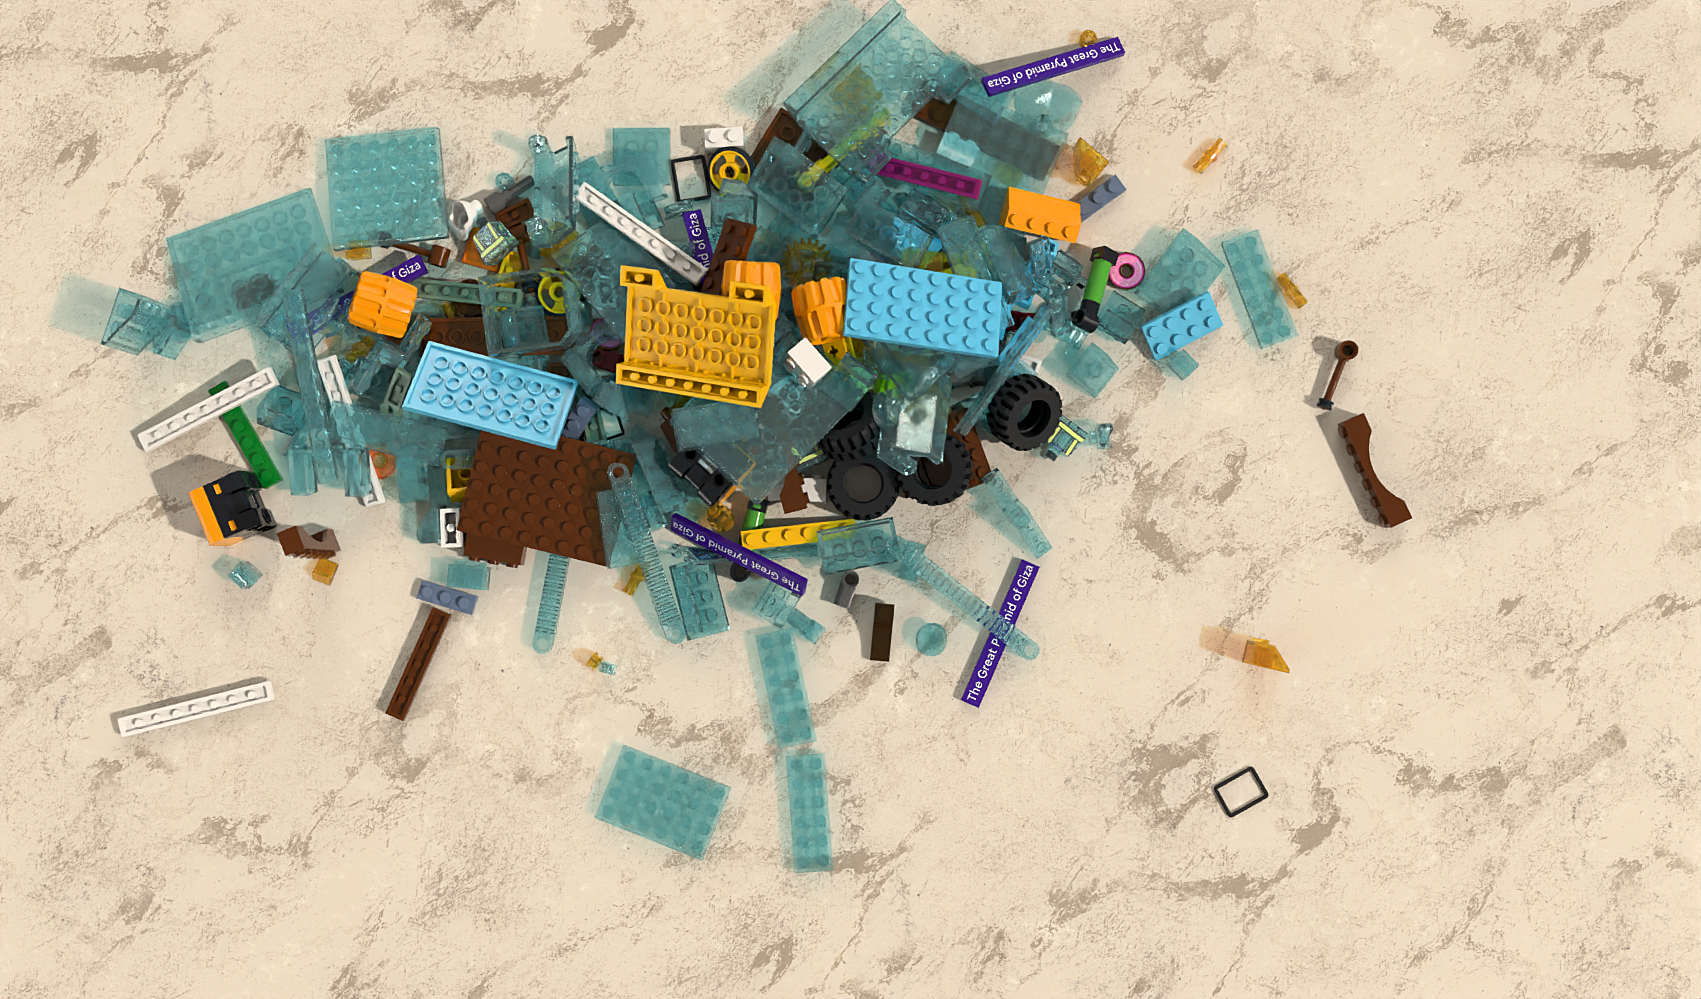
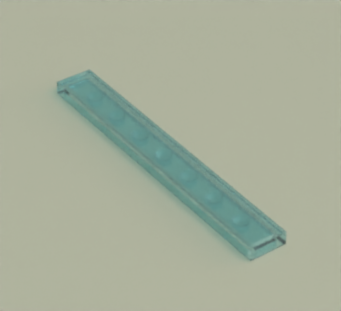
[953,305,1054,436]

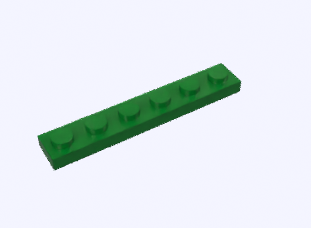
[208,381,283,489]

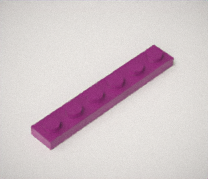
[869,153,983,200]

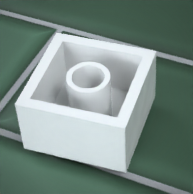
[782,337,832,390]

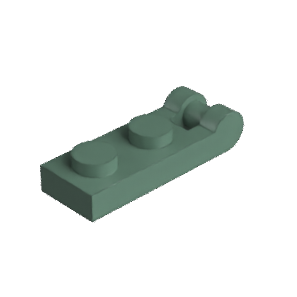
[380,367,414,424]

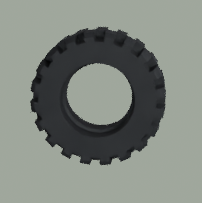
[987,374,1062,451]
[811,388,889,462]
[896,431,974,506]
[827,449,900,521]

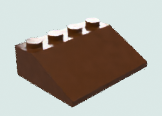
[910,407,994,490]

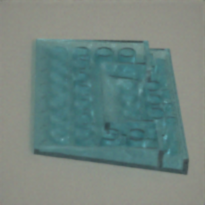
[166,188,344,343]
[669,311,864,506]

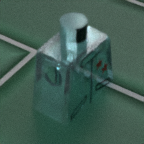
[1042,249,1088,290]

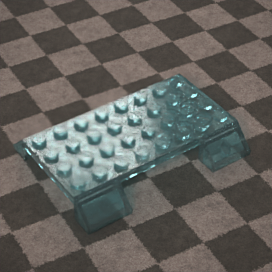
[783,0,975,184]

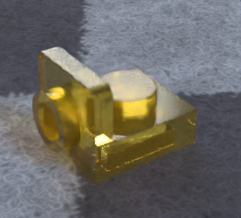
[346,240,372,261]

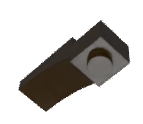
[870,603,895,662]

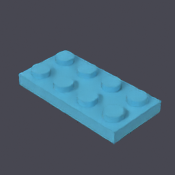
[1140,291,1223,361]

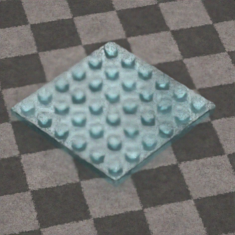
[918,89,1069,241]
[325,127,449,251]

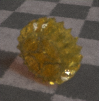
[781,237,833,287]

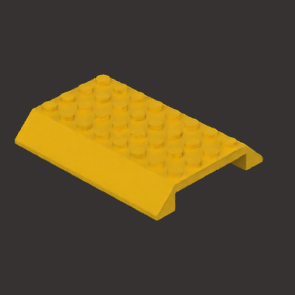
[616,265,776,408]

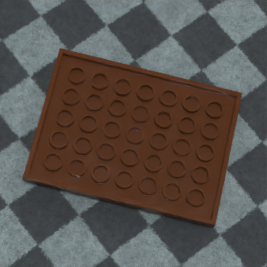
[456,430,637,567]

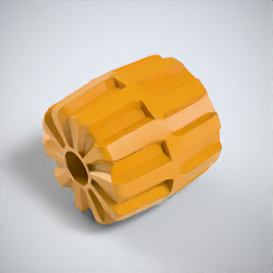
[721,260,781,320]
[347,271,417,338]
[791,276,847,345]

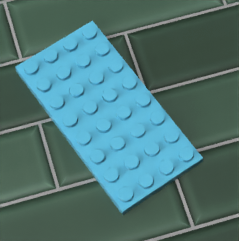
[843,258,1002,359]
[402,341,579,450]

